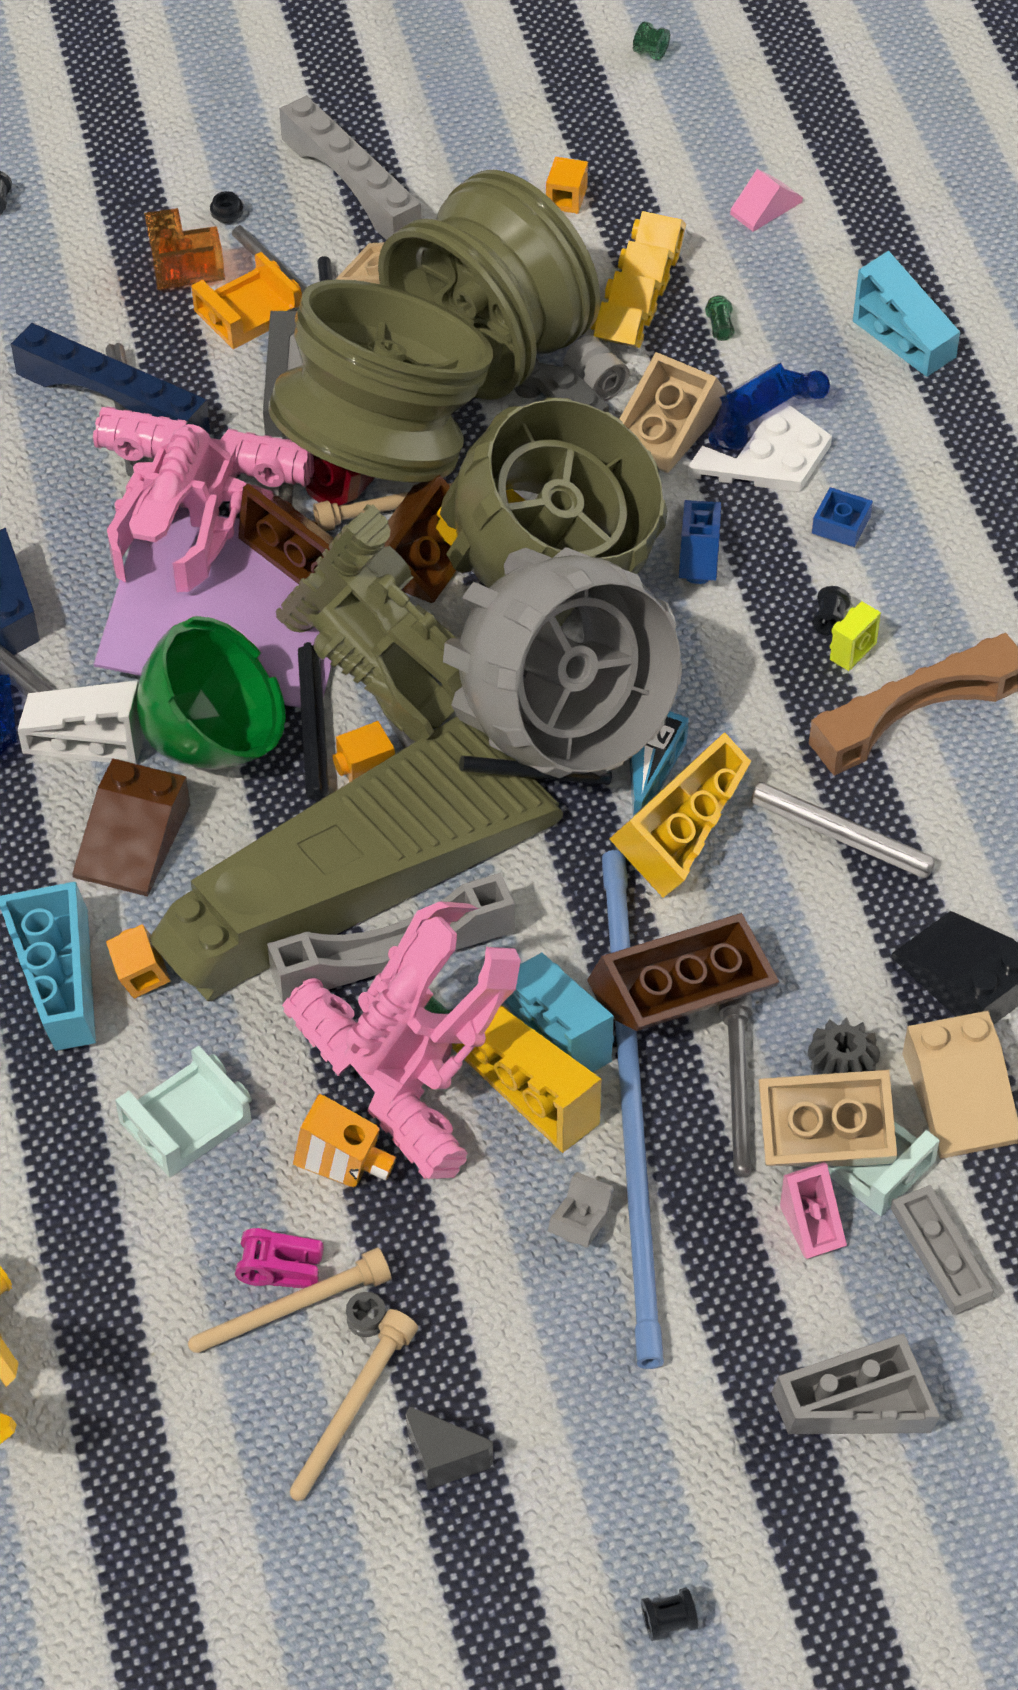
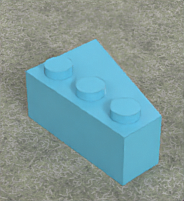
[504,952,614,1072]

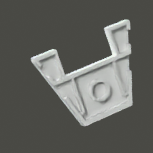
[687,378,832,492]

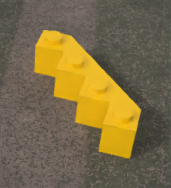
[591,211,686,348]

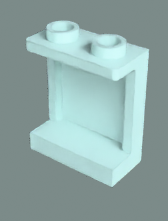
[115,1045,252,1178]
[828,1121,940,1216]

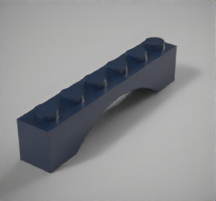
[11,323,210,433]

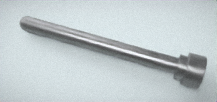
[719,995,752,1177]

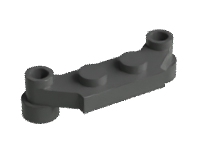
[514,358,609,412]

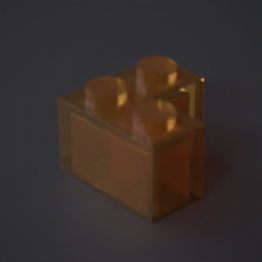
[144,208,225,290]

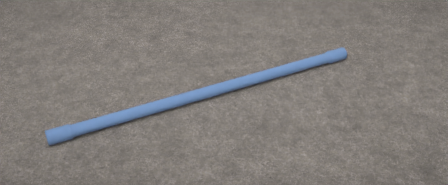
[602,850,664,1369]

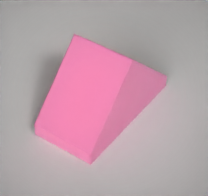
[730,169,803,232]
[780,1162,847,1259]

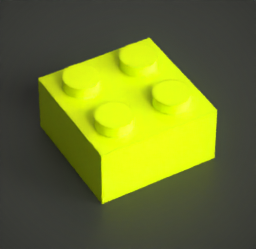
[830,601,881,671]

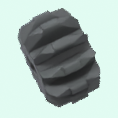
[808,1016,880,1074]

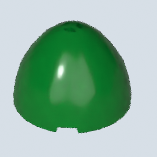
[136,616,286,770]

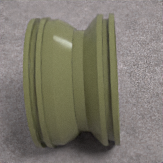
[378,170,600,400]
[268,279,493,482]

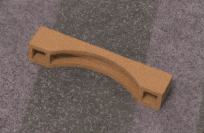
[809,632,1018,776]

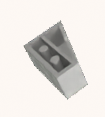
[771,1333,940,1434]

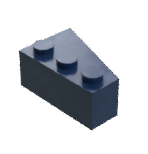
[0,527,40,655]

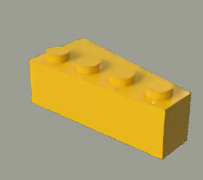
[609,732,751,898]
[452,1005,602,1153]

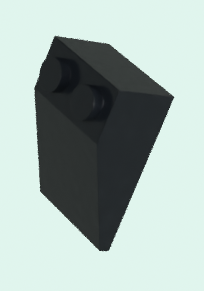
[891,911,1018,1025]

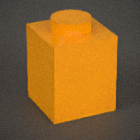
[546,156,588,214]
[332,721,395,782]
[106,924,171,999]

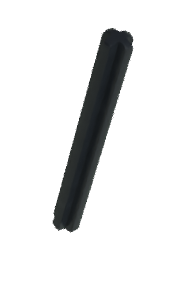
[298,642,329,802]

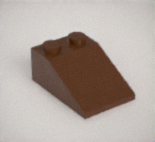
[72,758,190,897]

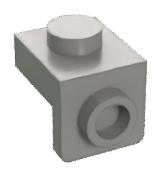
[548,1172,614,1247]

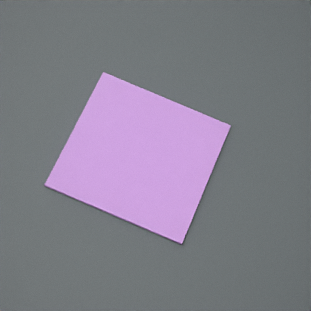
[94,507,332,708]

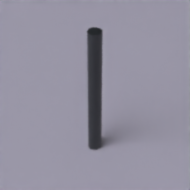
[459,755,612,785]

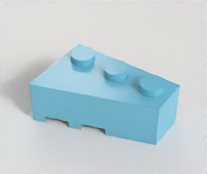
[853,250,960,377]

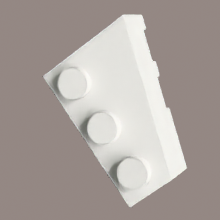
[17,680,144,764]

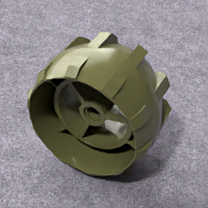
[440,398,668,627]

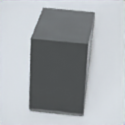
[406,1407,493,1490]

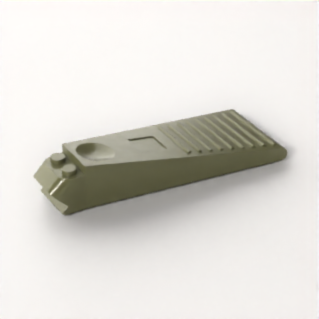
[149,716,563,1001]

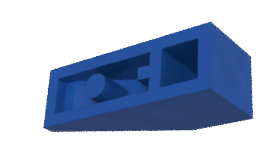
[679,500,721,584]

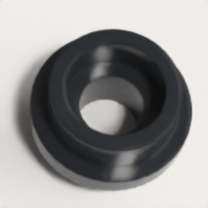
[210,191,244,223]

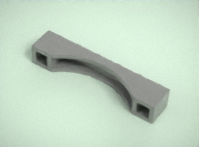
[279,95,422,240]
[267,872,515,1003]

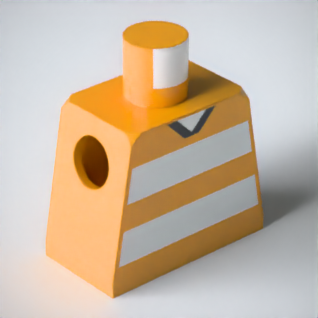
[293,1093,397,1187]

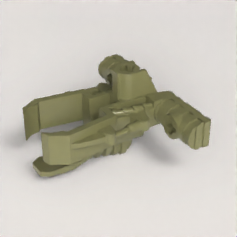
[275,504,462,741]

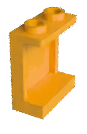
[191,252,302,349]

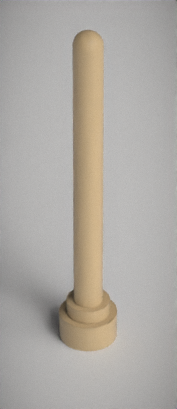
[313,483,453,531]
[188,1247,392,1353]
[290,1309,418,1501]

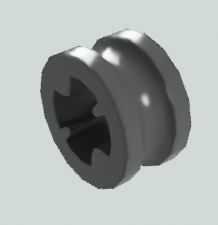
[346,1292,386,1337]

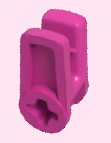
[235,1228,324,1289]

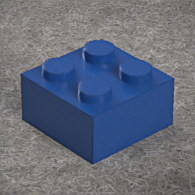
[812,487,873,547]

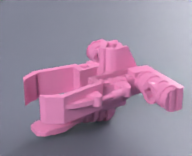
[93,406,315,592]
[282,901,521,1179]

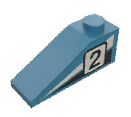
[629,711,689,816]

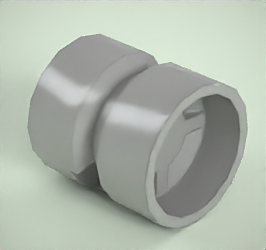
[563,335,629,401]

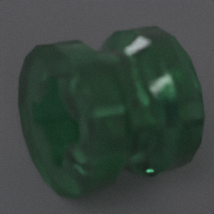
[633,21,670,61]

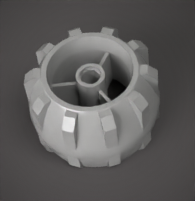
[443,547,683,778]

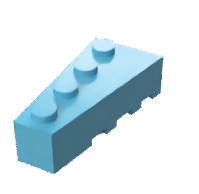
[0,881,96,1051]

